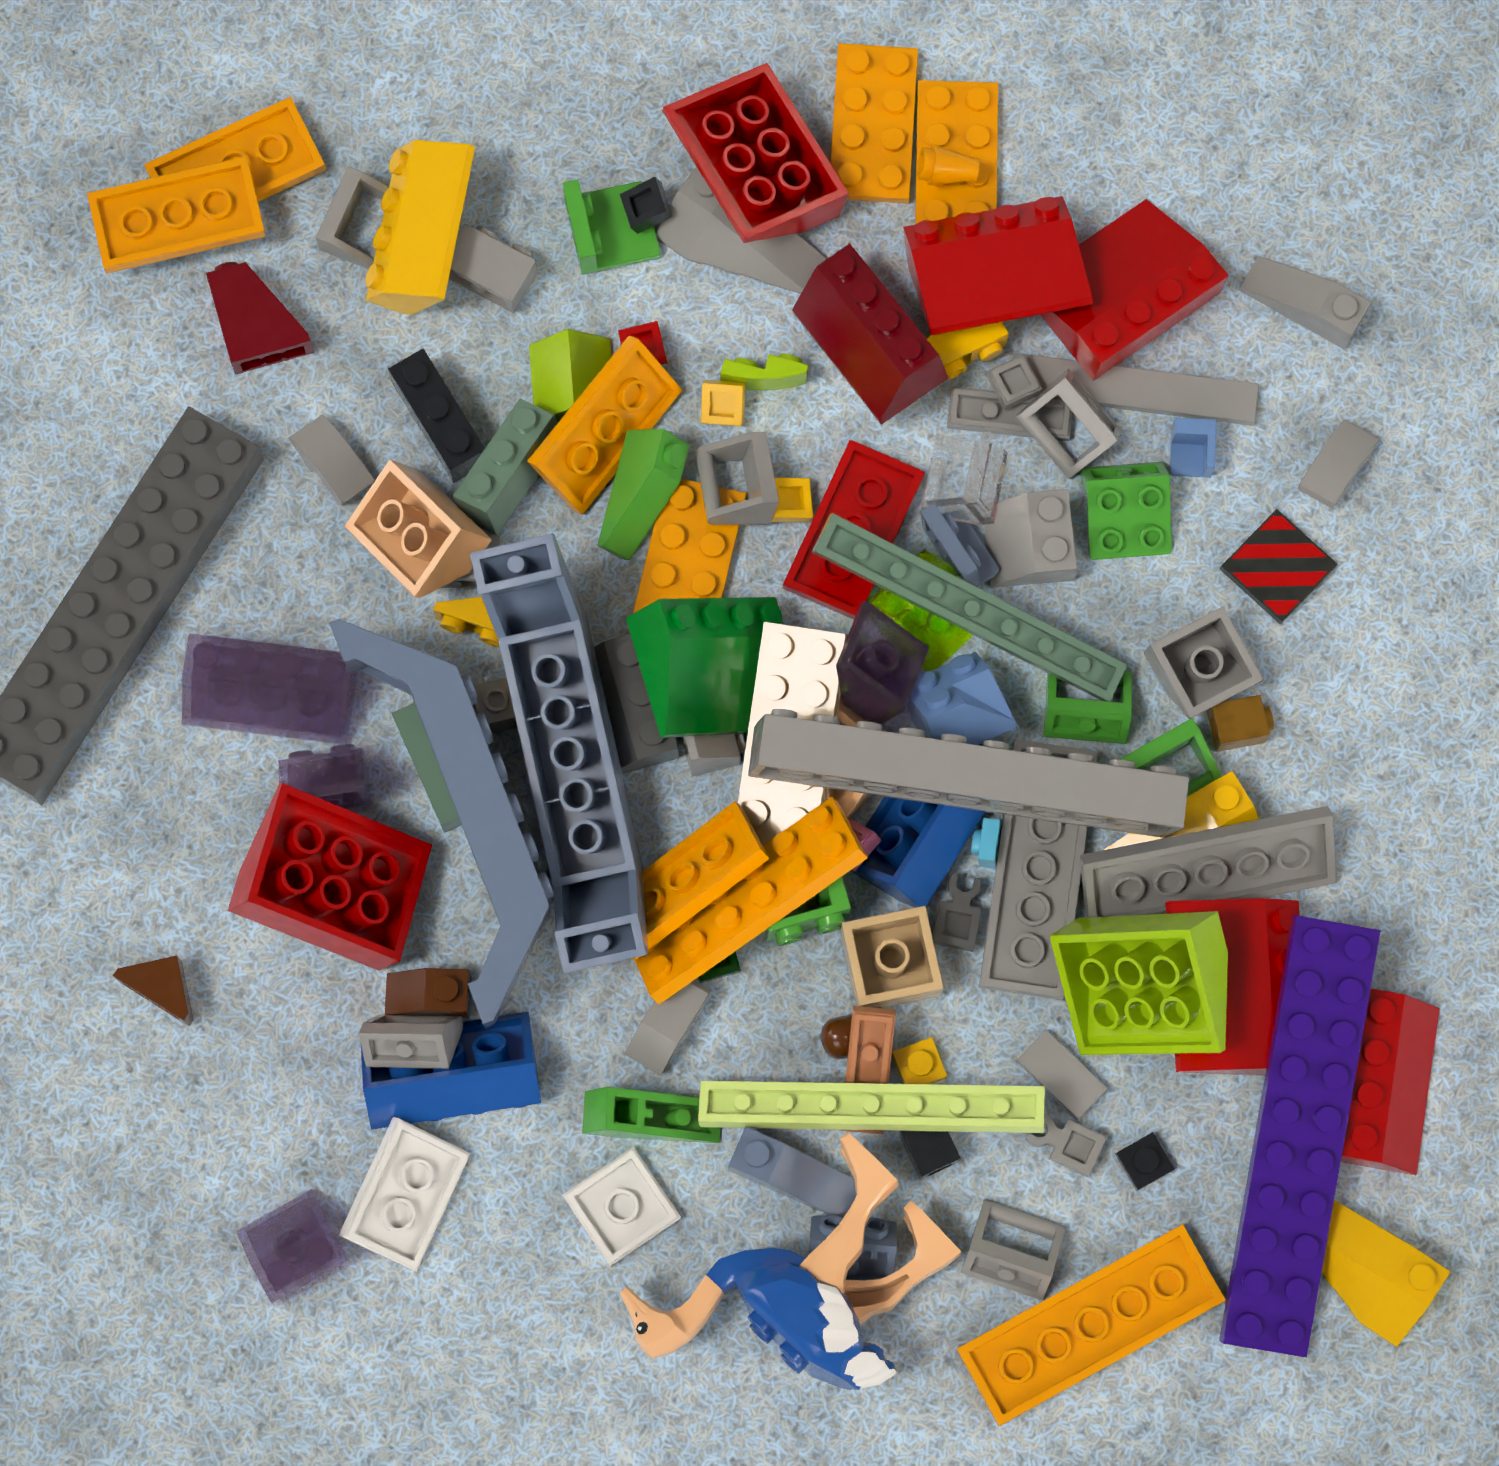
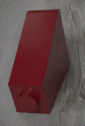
[206,262,314,375]

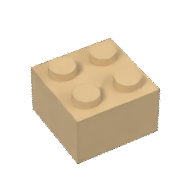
[840,906,944,1008]

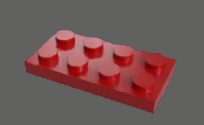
[782,439,925,621]

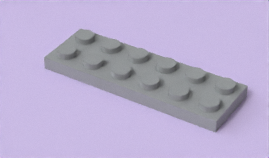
[979,739,1098,1001]
[1080,806,1337,917]

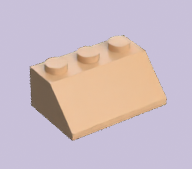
[345,459,492,598]

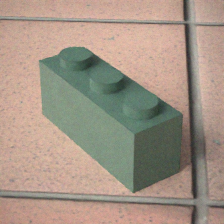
[453,398,558,536]
[392,703,461,833]

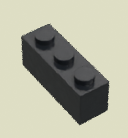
[388,348,485,483]

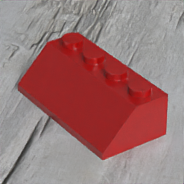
[1341,988,1440,1176]

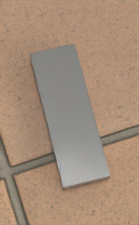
[947,386,1072,442]

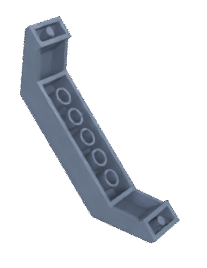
[470,533,648,974]
[329,619,554,1028]

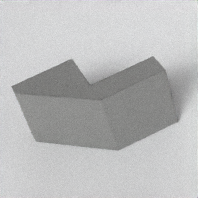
[624,980,712,1076]

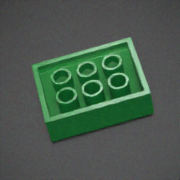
[626,597,784,738]

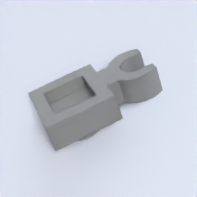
[1025,1114,1107,1178]

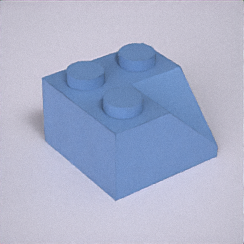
[900,652,1017,745]

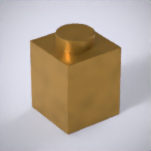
[1207,695,1274,752]

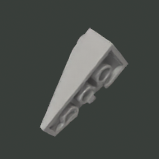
[656,167,827,294]

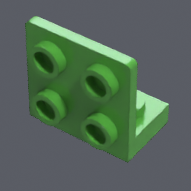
[562,179,660,275]
[1081,462,1172,560]
[765,877,851,946]

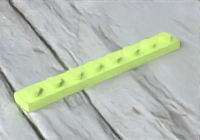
[698,1081,1045,1133]

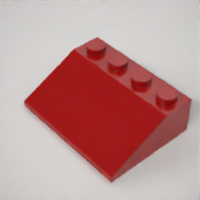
[662,63,849,243]
[903,196,1093,336]
[1040,199,1229,381]
[227,783,432,971]
[1165,898,1300,1076]

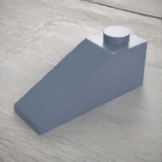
[728,1126,856,1218]

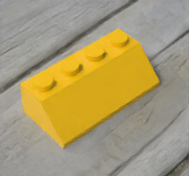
[365,140,475,315]

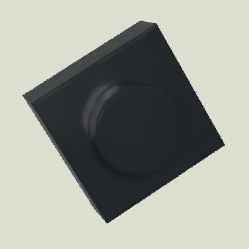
[620,177,673,234]
[1115,1132,1175,1192]

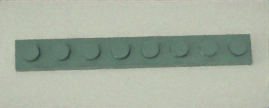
[812,513,1128,702]

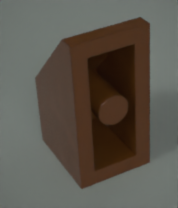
[385,968,472,1019]

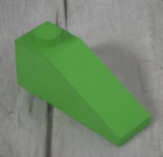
[597,429,690,560]
[582,1087,720,1143]

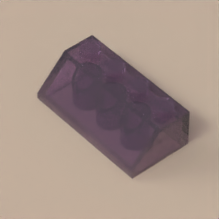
[182,633,359,745]

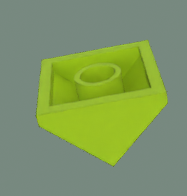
[529,329,612,422]

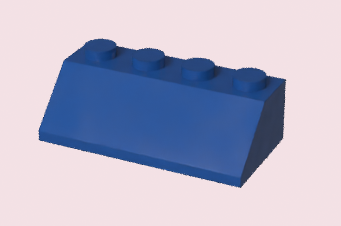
[850,744,985,908]
[361,1012,541,1130]

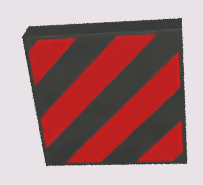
[1220,509,1338,625]

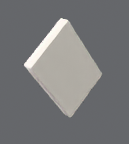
[338,1117,471,1272]

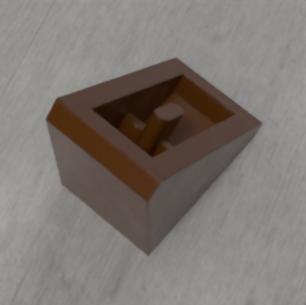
[113,955,194,1026]

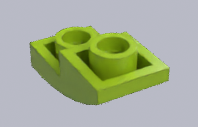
[720,353,809,391]

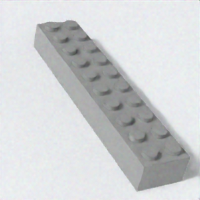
[748,709,1189,838]

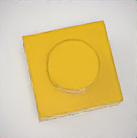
[701,379,745,426]
[771,478,813,522]
[892,1037,947,1084]

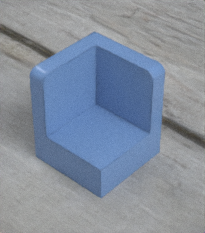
[1170,417,1216,478]

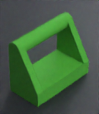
[1043,670,1132,744]
[1120,718,1222,797]

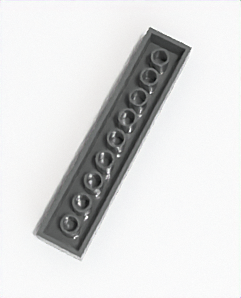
[0,406,264,806]

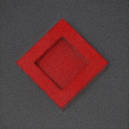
[618,321,668,365]

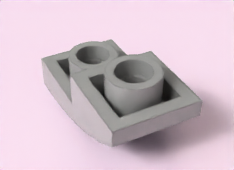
[289,415,375,505]
[1298,419,1379,509]

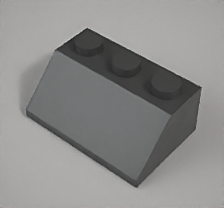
[594,634,679,774]

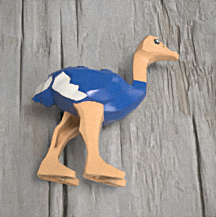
[620,1132,962,1390]

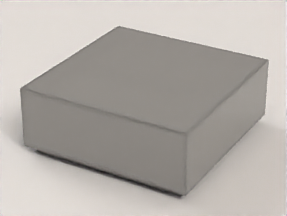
[986,354,1042,410]

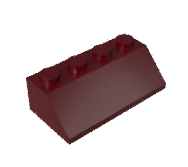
[792,243,949,425]

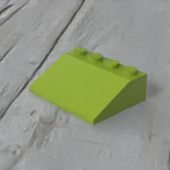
[1049,911,1228,1055]

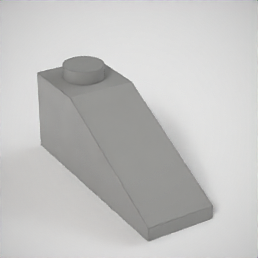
[1238,256,1371,350]

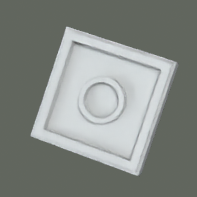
[562,1147,681,1267]

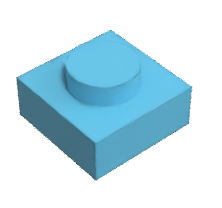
[971,818,1001,869]

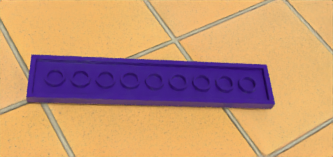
[1219,915,1381,1358]

